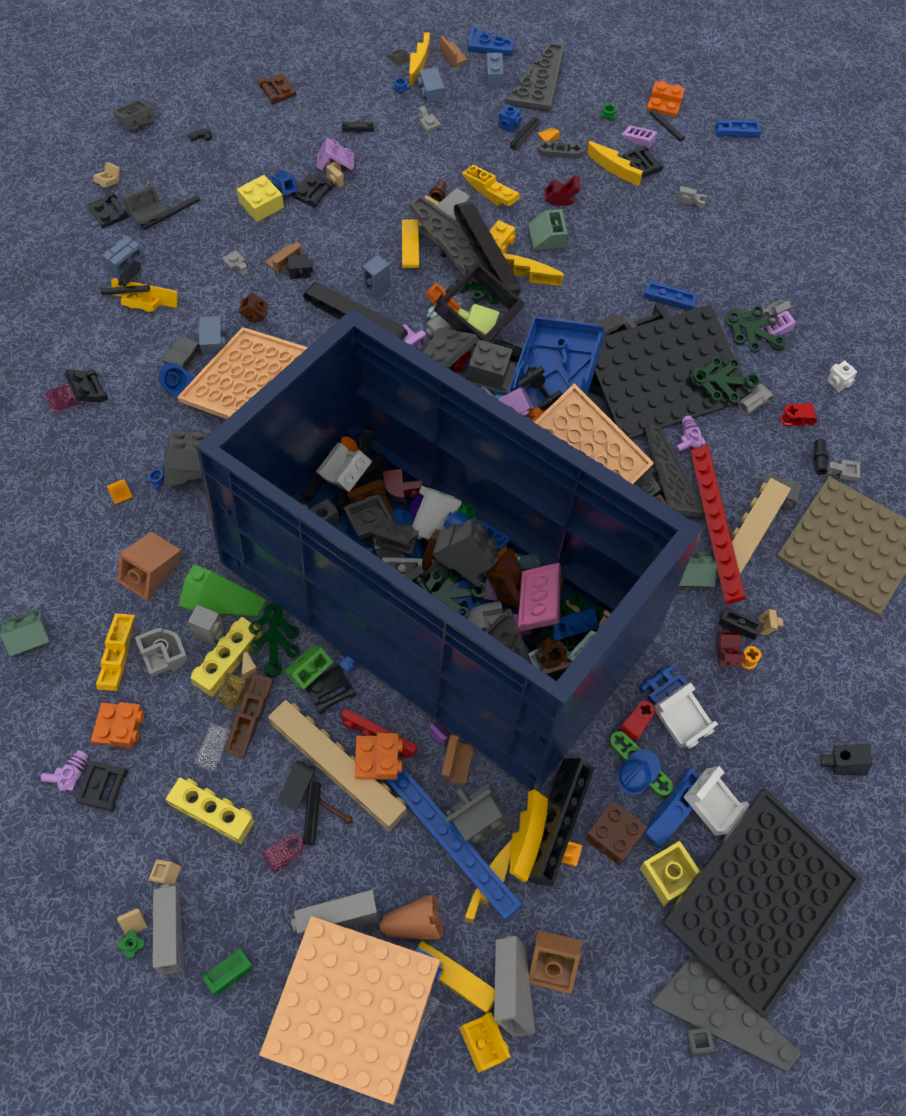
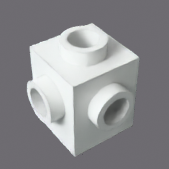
[827,361,857,392]

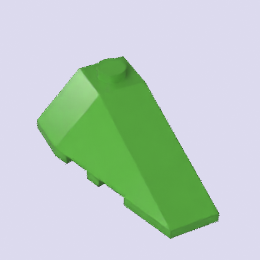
[179,565,267,617]

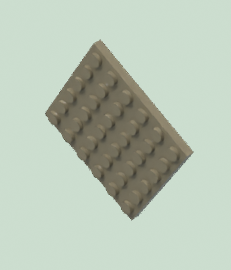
[776,476,906,618]

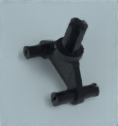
[518,366,563,411]

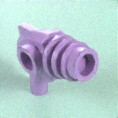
[675,416,706,452]
[41,750,89,791]

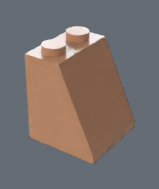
[117,532,181,601]

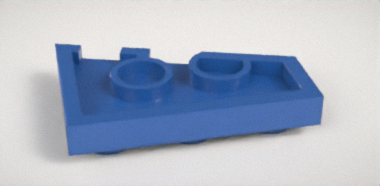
[468,26,514,56]

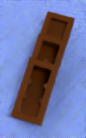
[224,673,274,758]

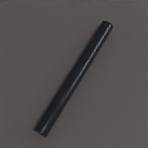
[140,195,200,230]

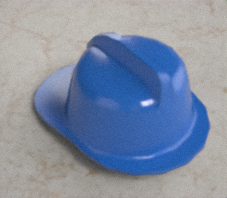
[159,363,194,398]
[616,749,661,796]

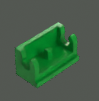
[202,948,254,997]

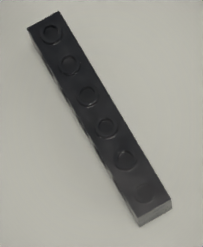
[528,758,595,887]

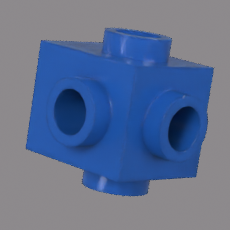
[498,104,522,133]
[271,171,297,196]

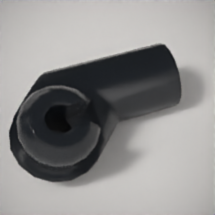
[188,129,212,141]

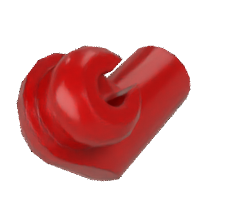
[453,350,471,372]

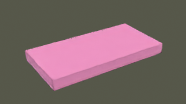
[518,563,561,632]

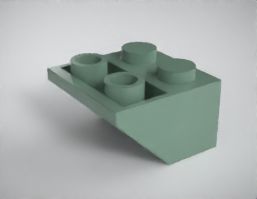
[528,209,568,251]
[679,550,717,587]
[0,609,50,656]

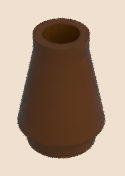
[430,180,447,202]

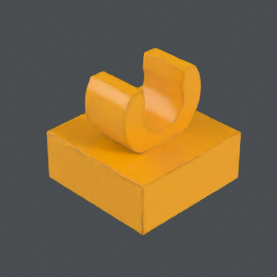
[107,479,132,504]
[561,841,583,867]

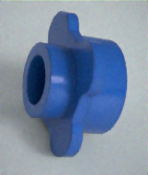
[391,77,410,93]
[147,468,164,489]
[338,655,358,673]

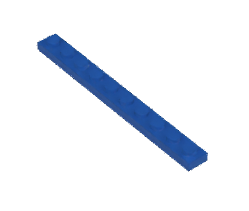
[385,766,522,922]

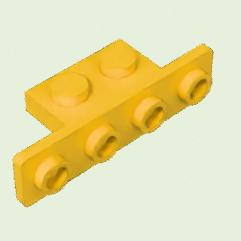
[111,278,178,312]

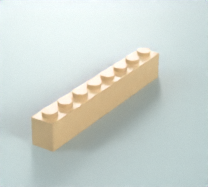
[268,700,407,832]

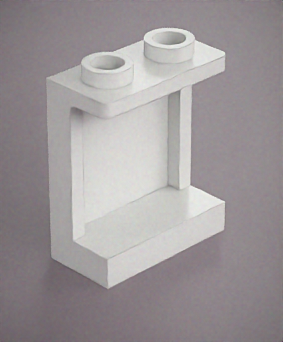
[316,442,372,491]
[412,486,462,542]
[654,683,718,749]
[684,766,749,836]

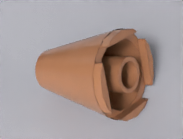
[380,894,443,940]

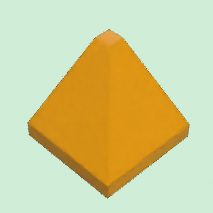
[538,128,560,142]

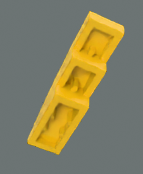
[409,33,430,85]
[587,141,643,186]
[402,219,419,268]
[503,253,564,286]
[96,613,135,691]
[510,789,548,882]
[465,839,512,924]
[418,941,495,1013]

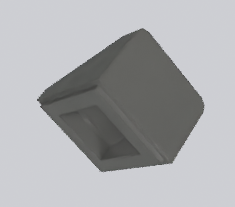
[387,49,409,66]
[687,1027,715,1057]

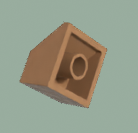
[529,930,582,994]

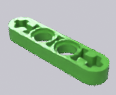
[609,731,673,798]

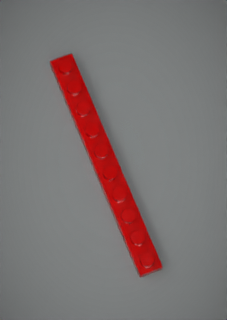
[690,445,746,605]

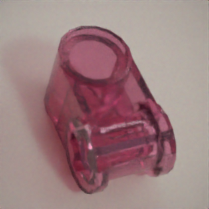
[45,383,83,412]
[262,833,305,873]

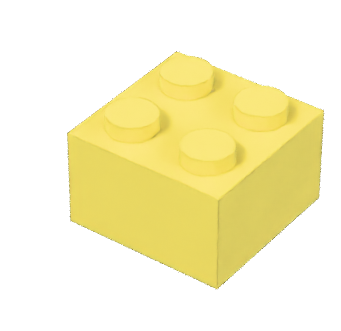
[237,175,284,222]
[640,841,699,906]

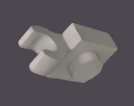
[418,106,441,133]
[677,186,707,208]
[222,250,249,277]
[759,300,791,319]
[827,460,860,482]

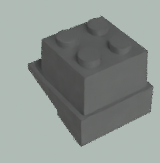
[464,339,518,395]
[163,430,207,486]
[433,517,498,587]
[445,782,510,847]

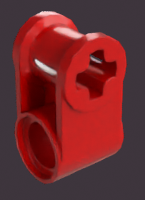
[780,403,817,426]
[619,701,655,742]

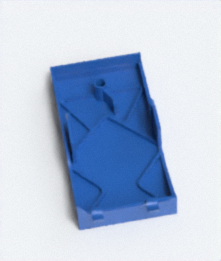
[507,316,605,412]

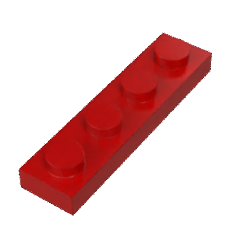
[341,709,418,759]

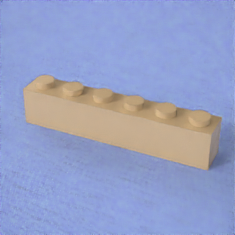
[716,478,791,579]

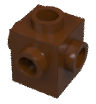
[238,293,268,323]
[535,638,567,669]

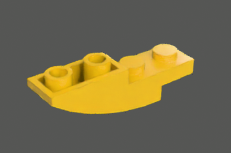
[462,165,520,207]

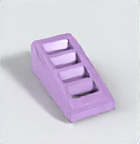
[622,125,657,149]
[759,311,796,341]

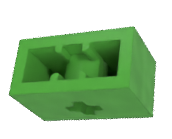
[283,645,333,690]

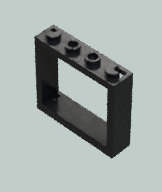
[434,262,525,347]

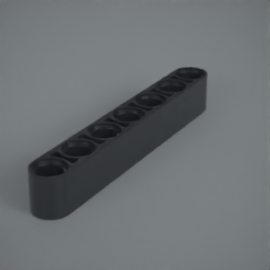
[454,201,521,295]
[303,282,408,340]

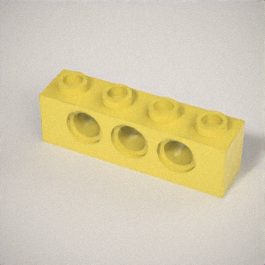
[190,617,262,697]
[165,778,254,844]

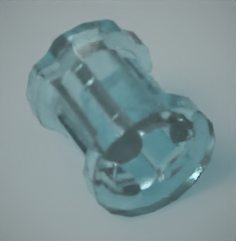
[516,552,540,570]

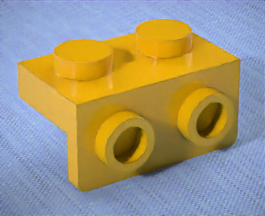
[489,220,516,253]
[459,1012,510,1073]

